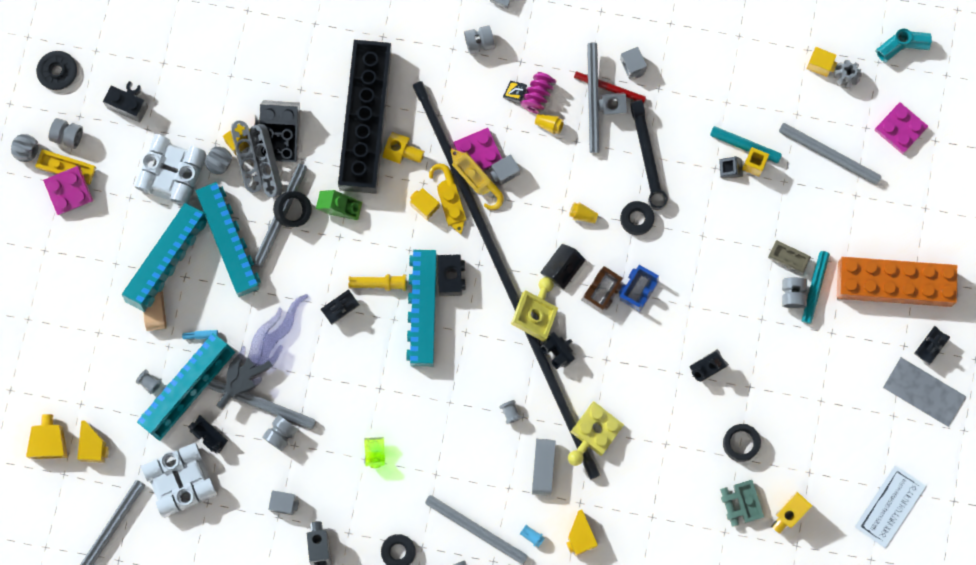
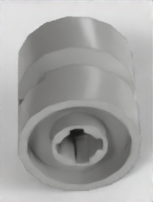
[464,25,495,55]
[48,118,83,149]
[782,277,807,309]
[262,415,298,452]

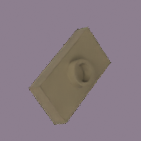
[768,240,811,274]

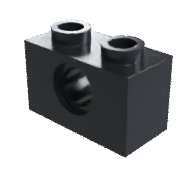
[438,254,466,297]

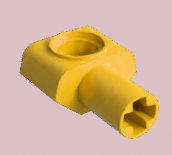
[382,132,425,164]

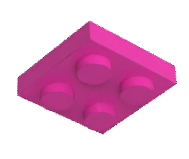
[874,102,928,155]
[453,128,502,171]
[43,166,93,215]

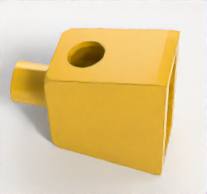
[26,414,68,459]
[771,491,812,534]

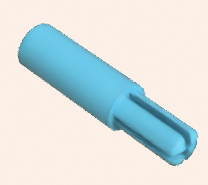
[182,330,218,340]

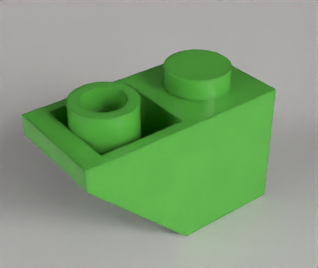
[316,190,362,220]

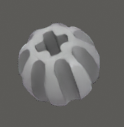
[834,60,862,88]
[11,134,39,162]
[205,146,232,175]

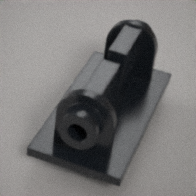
[188,415,228,454]

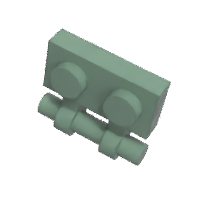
[720,480,764,527]

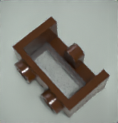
[581,266,623,312]

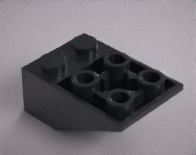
[259,100,300,162]

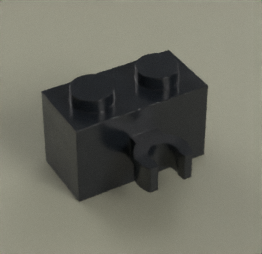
[102,81,148,123]

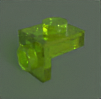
[364,437,385,468]

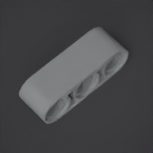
[532,438,556,496]

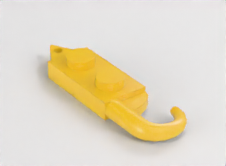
[451,148,504,210]
[429,163,466,235]

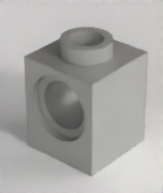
[620,47,647,79]
[599,92,627,115]
[490,154,520,186]
[268,490,299,515]

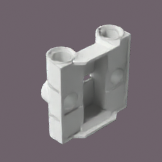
[134,134,207,205]
[141,442,217,518]

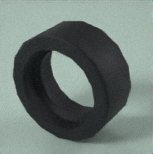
[273,191,312,227]
[723,424,761,462]

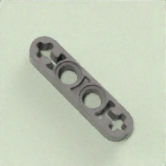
[230,120,262,193]
[249,124,283,197]

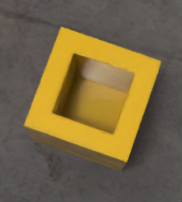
[806,47,838,77]
[222,124,250,155]
[742,147,769,177]
[410,188,440,220]

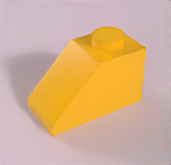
[77,420,109,463]
[566,509,598,556]

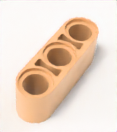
[143,290,166,331]

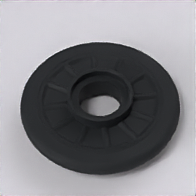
[36,51,77,90]

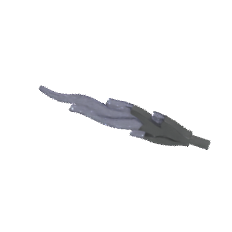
[216,294,308,410]

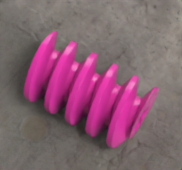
[521,72,557,114]

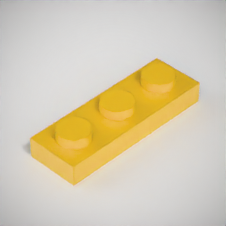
[35,149,96,185]

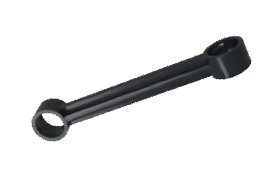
[630,99,668,210]

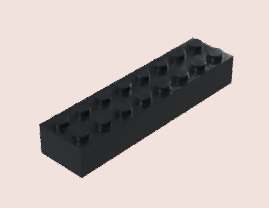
[338,39,392,194]

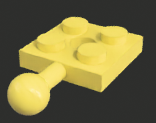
[511,277,558,342]
[568,401,624,466]

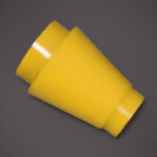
[535,114,564,134]
[569,202,598,224]

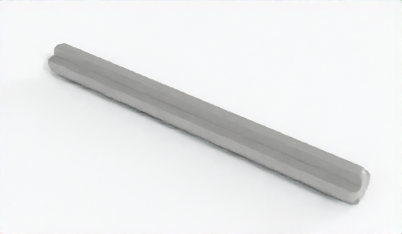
[587,42,600,154]
[779,123,882,185]
[253,163,307,268]
[207,379,316,429]
[80,480,145,565]
[425,495,528,564]

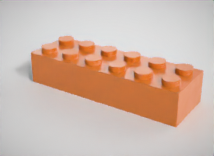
[837,257,958,307]

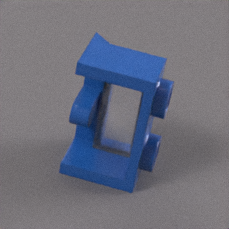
[618,264,659,313]

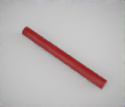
[574,71,646,104]

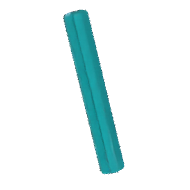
[710,126,782,163]
[801,251,830,324]

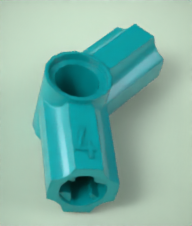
[875,28,932,63]

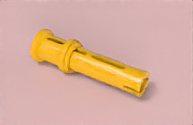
[348,274,407,291]

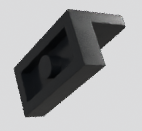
[540,244,586,290]

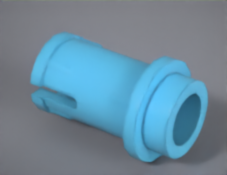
[519,524,545,548]

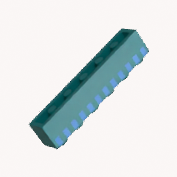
[195,182,261,297]
[121,203,207,312]
[406,249,437,367]
[137,333,236,441]

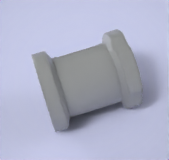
[135,369,162,395]
[499,400,522,425]

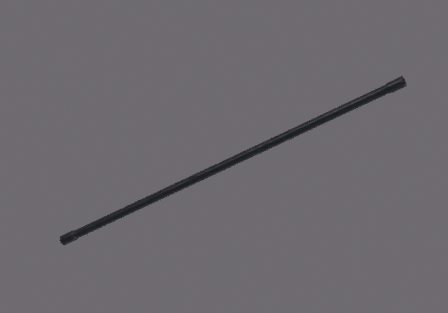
[412,81,601,480]

